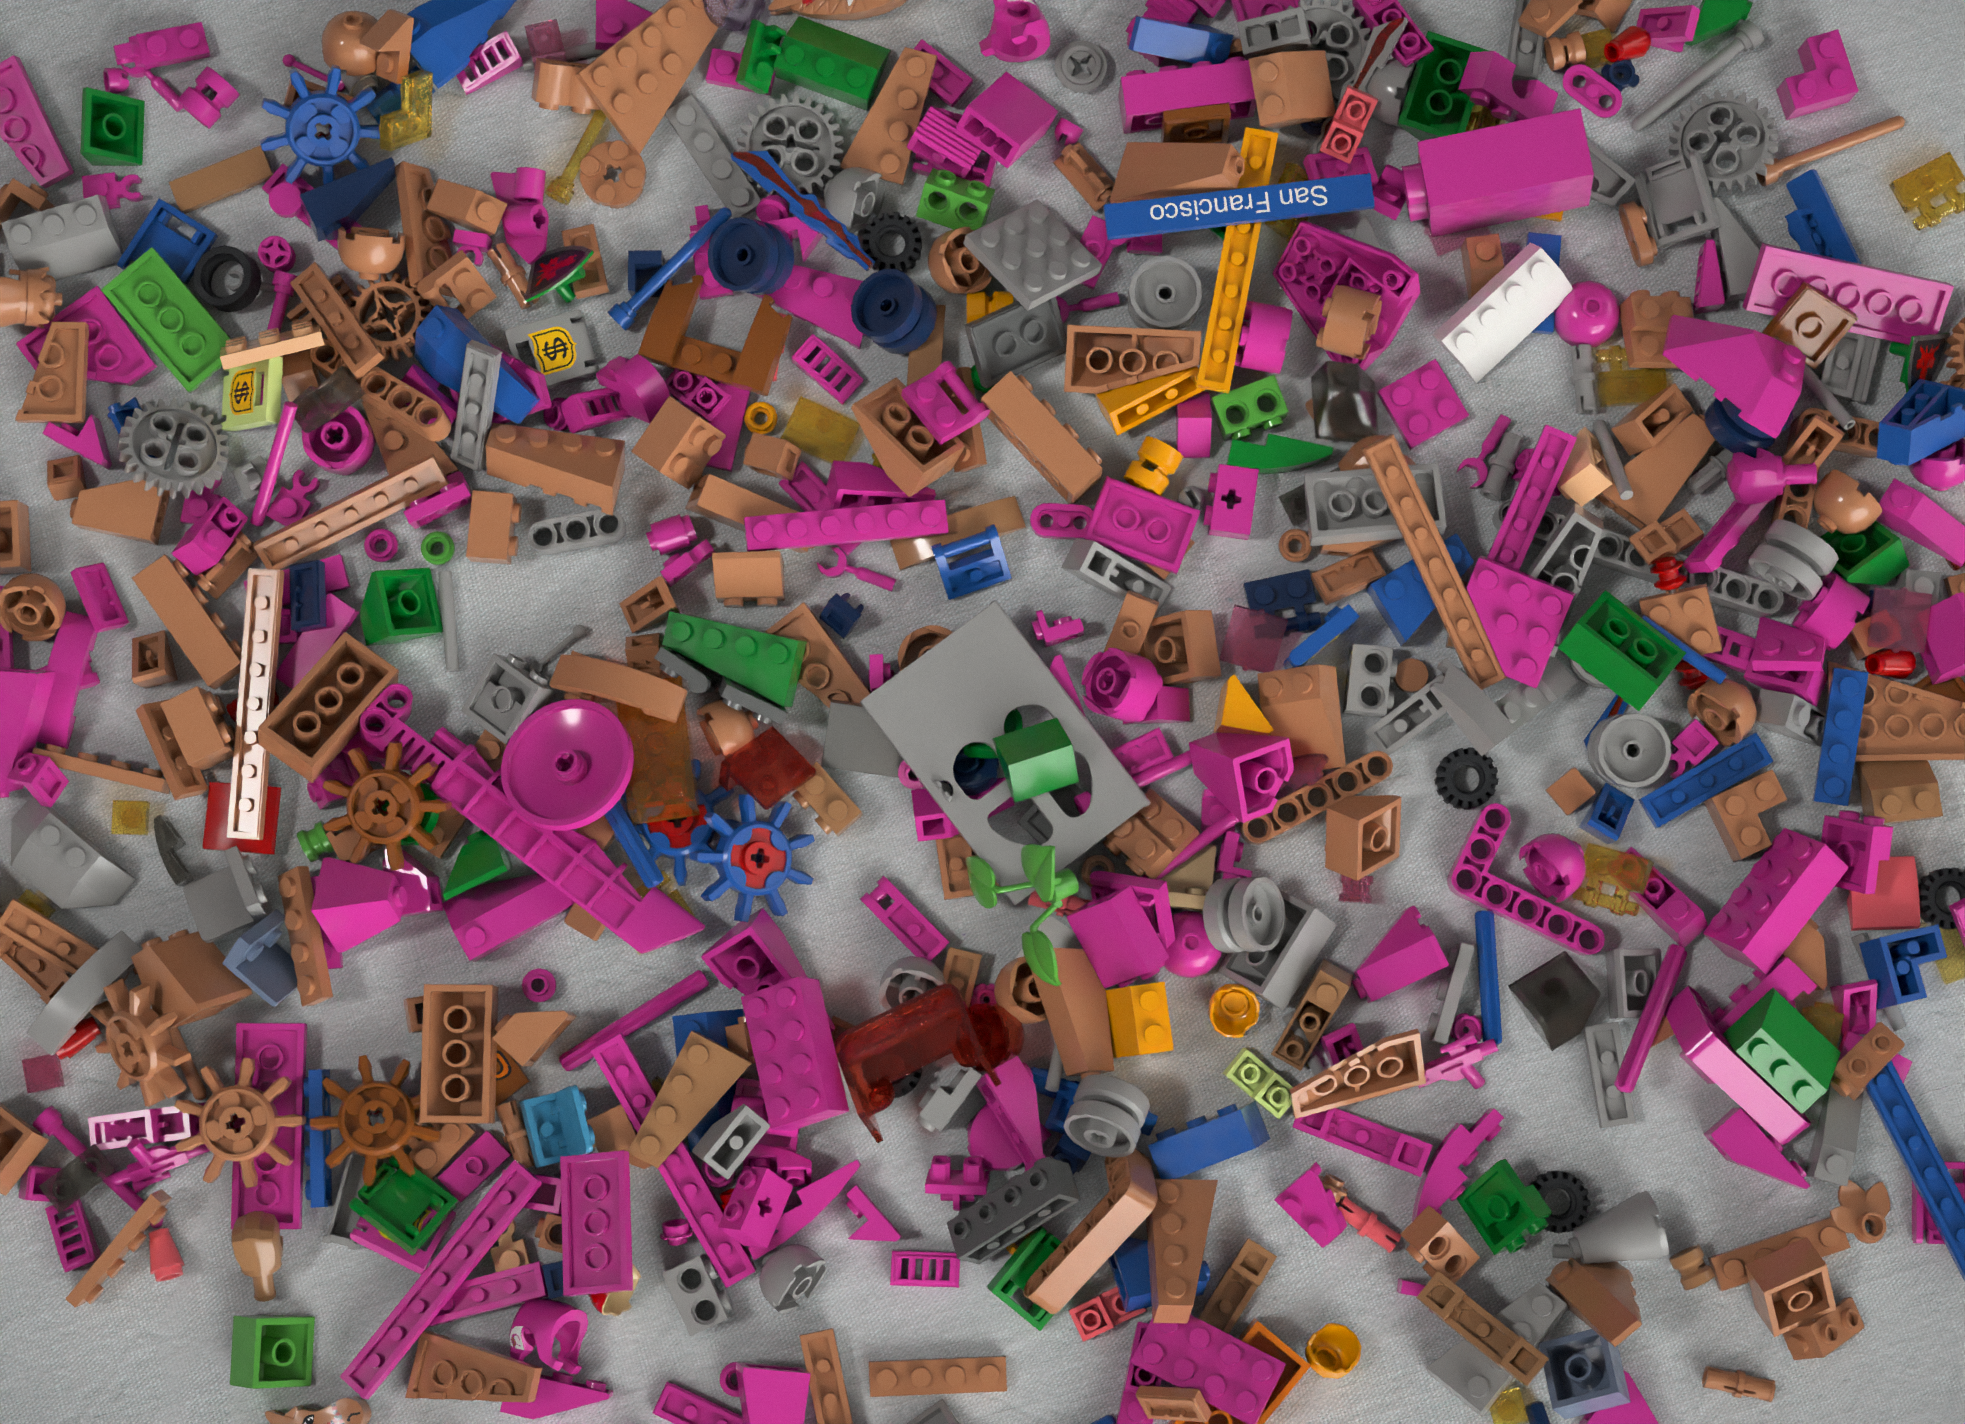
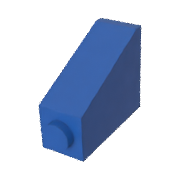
[1108,1237,1210,1312]

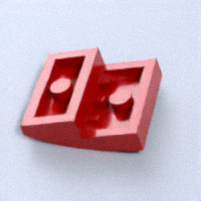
[202,782,282,855]

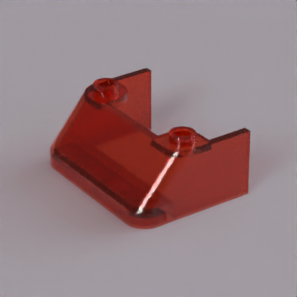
[834,984,1002,1143]

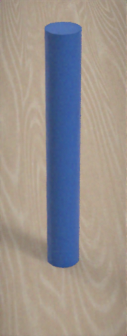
[1641,615,1727,684]

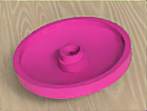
[501,699,634,831]

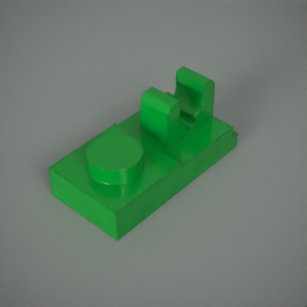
[736,19,786,94]

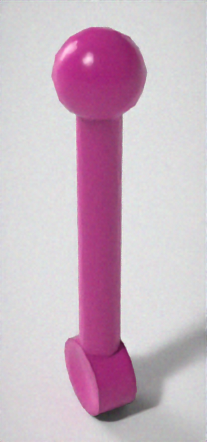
[282,54,346,92]

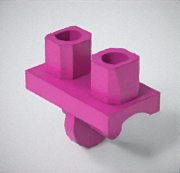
[925,1155,990,1211]

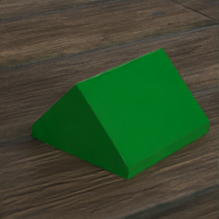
[80,87,145,166]
[992,717,1079,803]

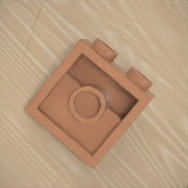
[1619,290,1694,369]
[1102,788,1200,879]

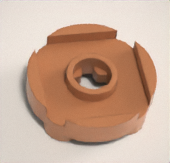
[580,140,647,209]

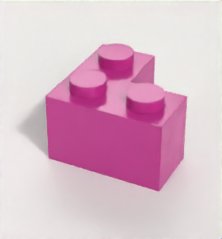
[1776,29,1859,120]

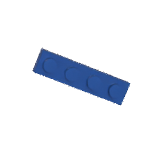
[1812,668,1869,806]
[1639,733,1773,829]
[304,1069,332,1208]

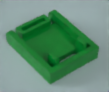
[349,1156,458,1256]
[986,1225,1062,1331]

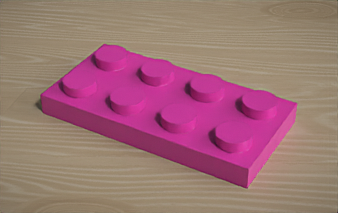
[560,1150,633,1296]
[1130,1315,1286,1424]

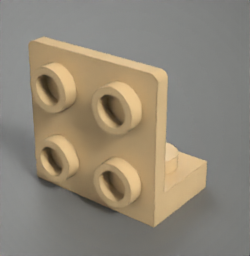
[1153,844,1216,912]

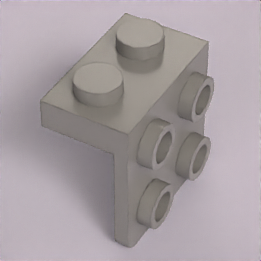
[183,846,268,943]

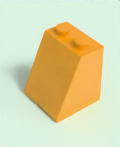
[1106,982,1174,1058]

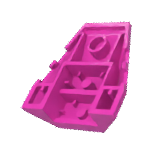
[1662,315,1806,439]

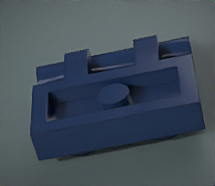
[1243,569,1321,639]

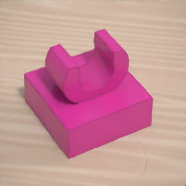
[453,229,493,267]

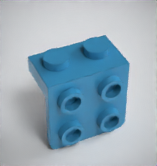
[519,1085,595,1168]

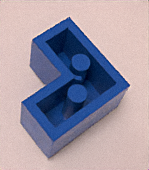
[1859,924,1947,1010]

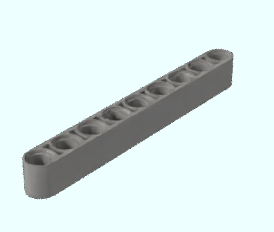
[1492,499,1784,618]

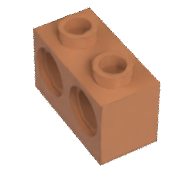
[1400,1205,1480,1284]

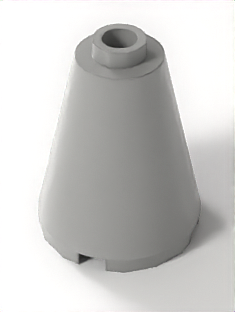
[1568,1191,1669,1264]

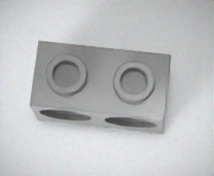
[1237,6,1313,60]
[1343,643,1398,718]
[662,1254,733,1336]

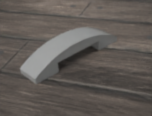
[27,931,143,1056]

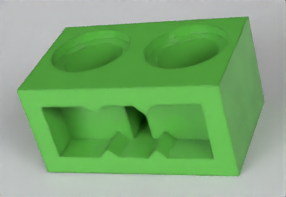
[916,168,995,231]
[1210,375,1289,441]

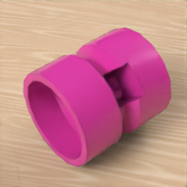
[176,66,240,129]

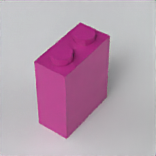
[955,71,1058,169]
[1066,885,1169,989]

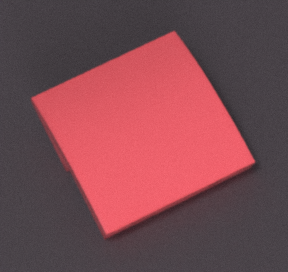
[1846,856,1920,931]

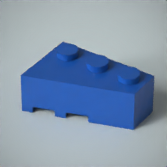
[1877,379,1965,466]
[1366,533,1474,646]
[1148,1101,1271,1179]

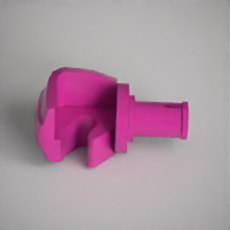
[1726,448,1817,505]

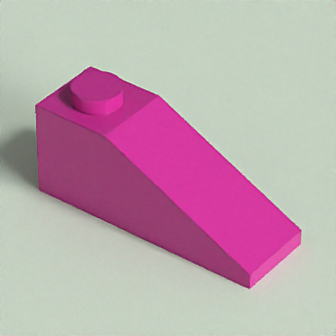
[827,460,936,509]
[1876,478,1965,567]
[976,1056,1044,1170]

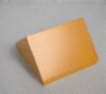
[1213,674,1274,736]

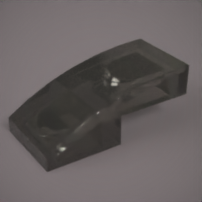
[293,366,365,433]
[154,815,195,887]

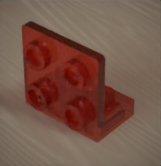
[719,726,816,810]

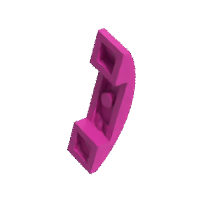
[37,611,98,749]
[1292,1108,1433,1177]

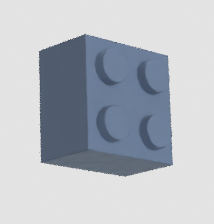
[1539,1329,1631,1419]

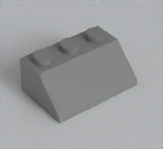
[1,195,124,281]
[1217,890,1337,1011]

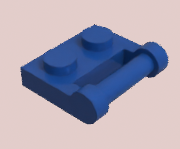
[931,524,1012,600]

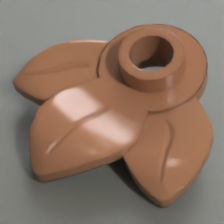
[1830,1180,1890,1244]

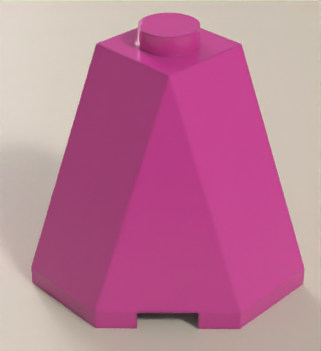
[1189,732,1294,823]
[311,857,407,953]
[1352,905,1449,1003]

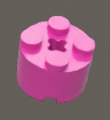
[1234,300,1293,374]
[301,402,376,476]
[1792,572,1870,651]
[1081,648,1163,722]

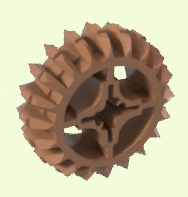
[349,273,434,362]

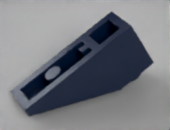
[300,157,396,242]

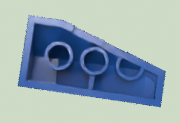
[407,0,516,89]
[414,305,540,424]

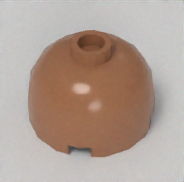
[321,11,379,76]
[928,226,992,295]
[337,227,406,280]
[1813,469,1882,534]
[0,573,66,641]
[1687,678,1757,746]
[696,700,758,770]
[994,956,1047,1024]

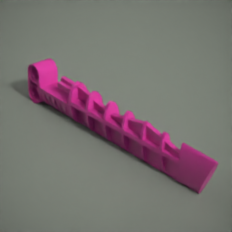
[359,683,705,954]

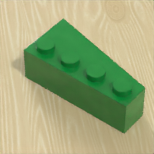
[662,611,807,707]

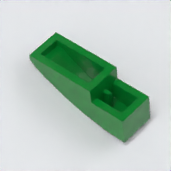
[1226,433,1334,474]

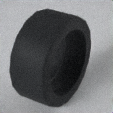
[193,245,262,313]

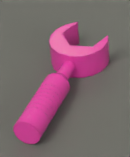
[121,64,183,112]
[1056,292,1120,324]
[1456,414,1511,489]
[817,547,896,592]

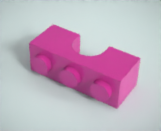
[1459,51,1558,123]

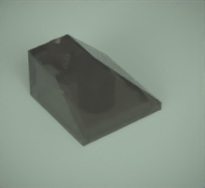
[1311,361,1379,443]
[1508,951,1601,1051]

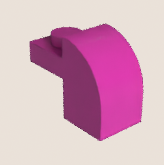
[596,354,671,424]

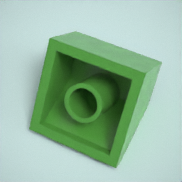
[230,1315,315,1389]

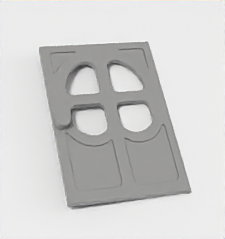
[860,600,1151,905]

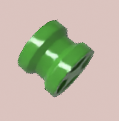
[297,821,335,863]

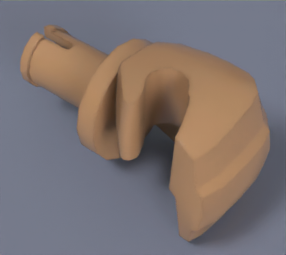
[231,1211,283,1302]

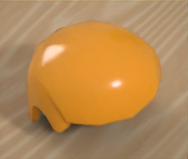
[1208,983,1260,1038]
[1305,1323,1362,1379]

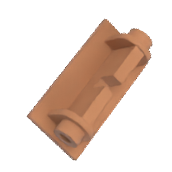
[1053,142,1115,212]
[192,531,259,600]

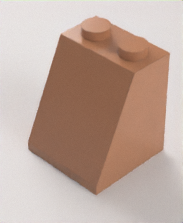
[1248,50,1336,130]
[131,929,253,1030]

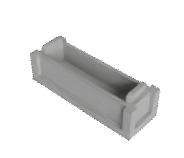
[322,1151,384,1250]

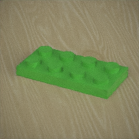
[101,247,232,393]

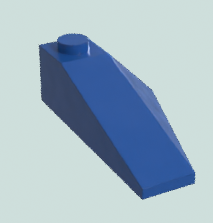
[672,1009,744,1152]

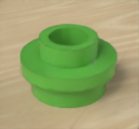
[421,531,455,565]

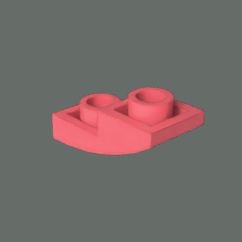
[1319,85,1378,164]
[1068,1286,1147,1342]

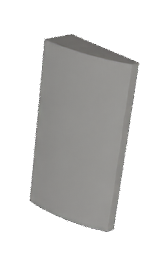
[1304,463,1447,546]

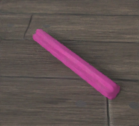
[1614,944,1687,1093]
[559,970,709,1071]

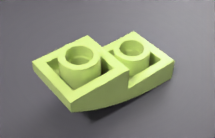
[1222,1047,1293,1119]

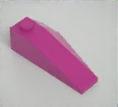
[442,873,574,962]
[701,908,835,1032]

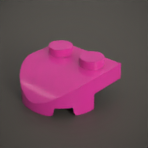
[967,1103,1052,1172]

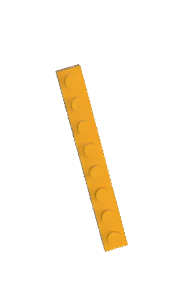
[1196,127,1278,394]

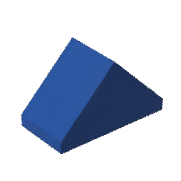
[1579,783,1634,845]

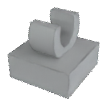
[231,455,279,502]

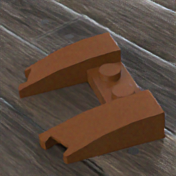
[638,275,793,396]

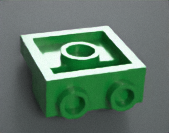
[1456,1159,1552,1255]

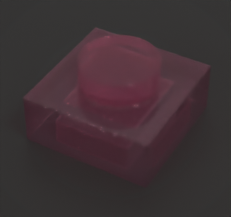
[22,1053,65,1093]

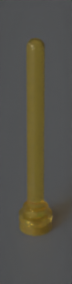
[545,109,607,205]

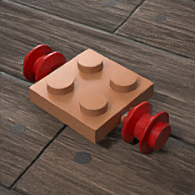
[1639,556,1722,690]

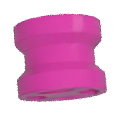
[258,236,296,273]

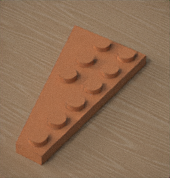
[575,0,735,155]
[1827,661,1965,761]

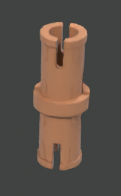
[487,243,540,310]
[495,1100,535,1168]
[1702,1366,1776,1402]

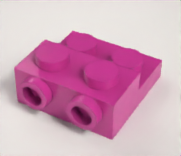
[1821,810,1893,894]

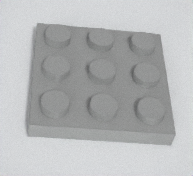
[963,199,1102,311]

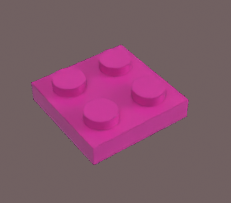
[1377,359,1469,450]

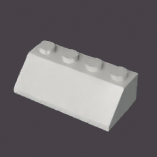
[1432,243,1574,383]

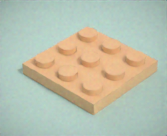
[220,320,324,370]

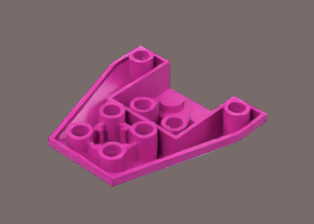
[1272,220,1420,379]

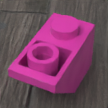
[171,496,249,576]
[382,849,443,917]

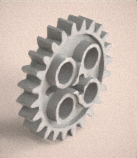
[1286,0,1374,102]
[1669,90,1778,196]
[737,93,844,201]
[117,398,230,499]

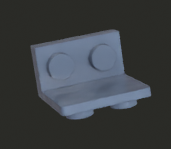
[222,909,297,1007]

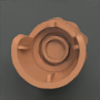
[0,267,62,329]

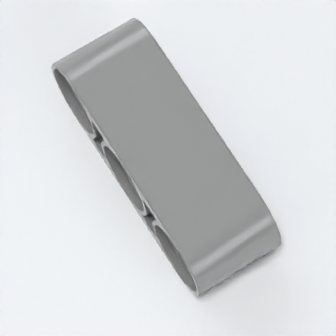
[527,509,627,555]

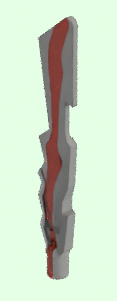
[1305,17,1408,175]

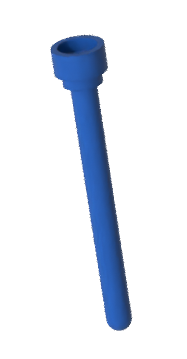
[608,207,732,331]

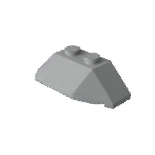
[11,795,137,909]

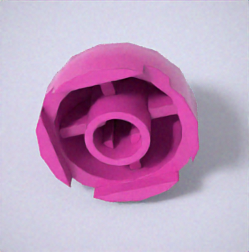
[1554,280,1621,348]
[1909,438,1965,491]
[1519,833,1586,903]
[1164,911,1222,978]

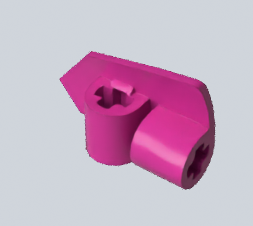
[490,167,549,265]

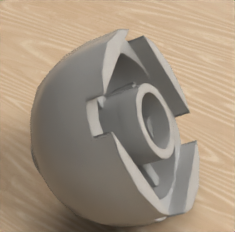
[1364,58,1417,126]
[824,167,886,236]
[878,956,947,1026]
[759,1244,827,1314]

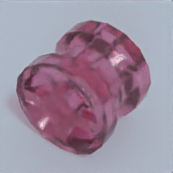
[1338,874,1374,904]

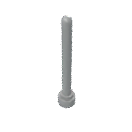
[1631,21,1764,131]

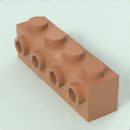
[132,555,242,690]

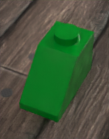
[1685,0,1753,46]

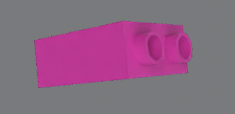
[1402,108,1594,238]

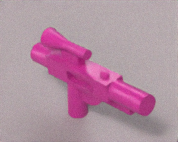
[1418,1030,1499,1089]
[111,1138,210,1194]

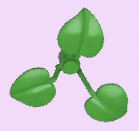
[966,844,1079,986]

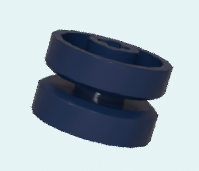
[708,217,795,295]
[851,269,937,354]
[1704,398,1794,458]

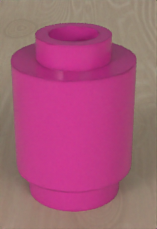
[646,514,698,556]

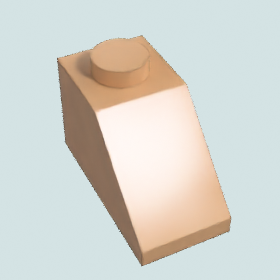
[1557,427,1613,507]

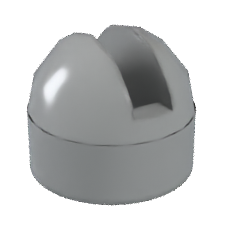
[1178,486,1205,510]

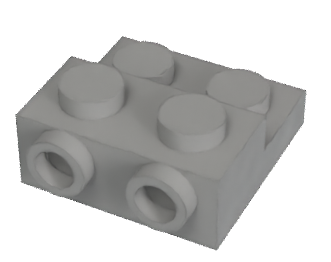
[461,653,554,745]
[915,1067,982,1133]

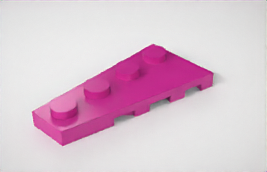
[0,55,74,188]
[753,265,863,350]

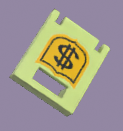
[221,356,283,431]

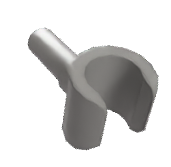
[226,270,275,293]

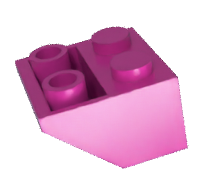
[1909,592,1965,685]

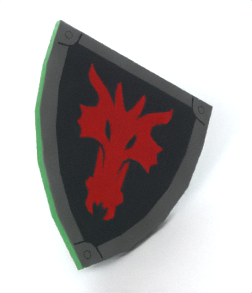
[525,245,594,303]
[1889,332,1950,393]

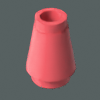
[148,1228,185,1282]

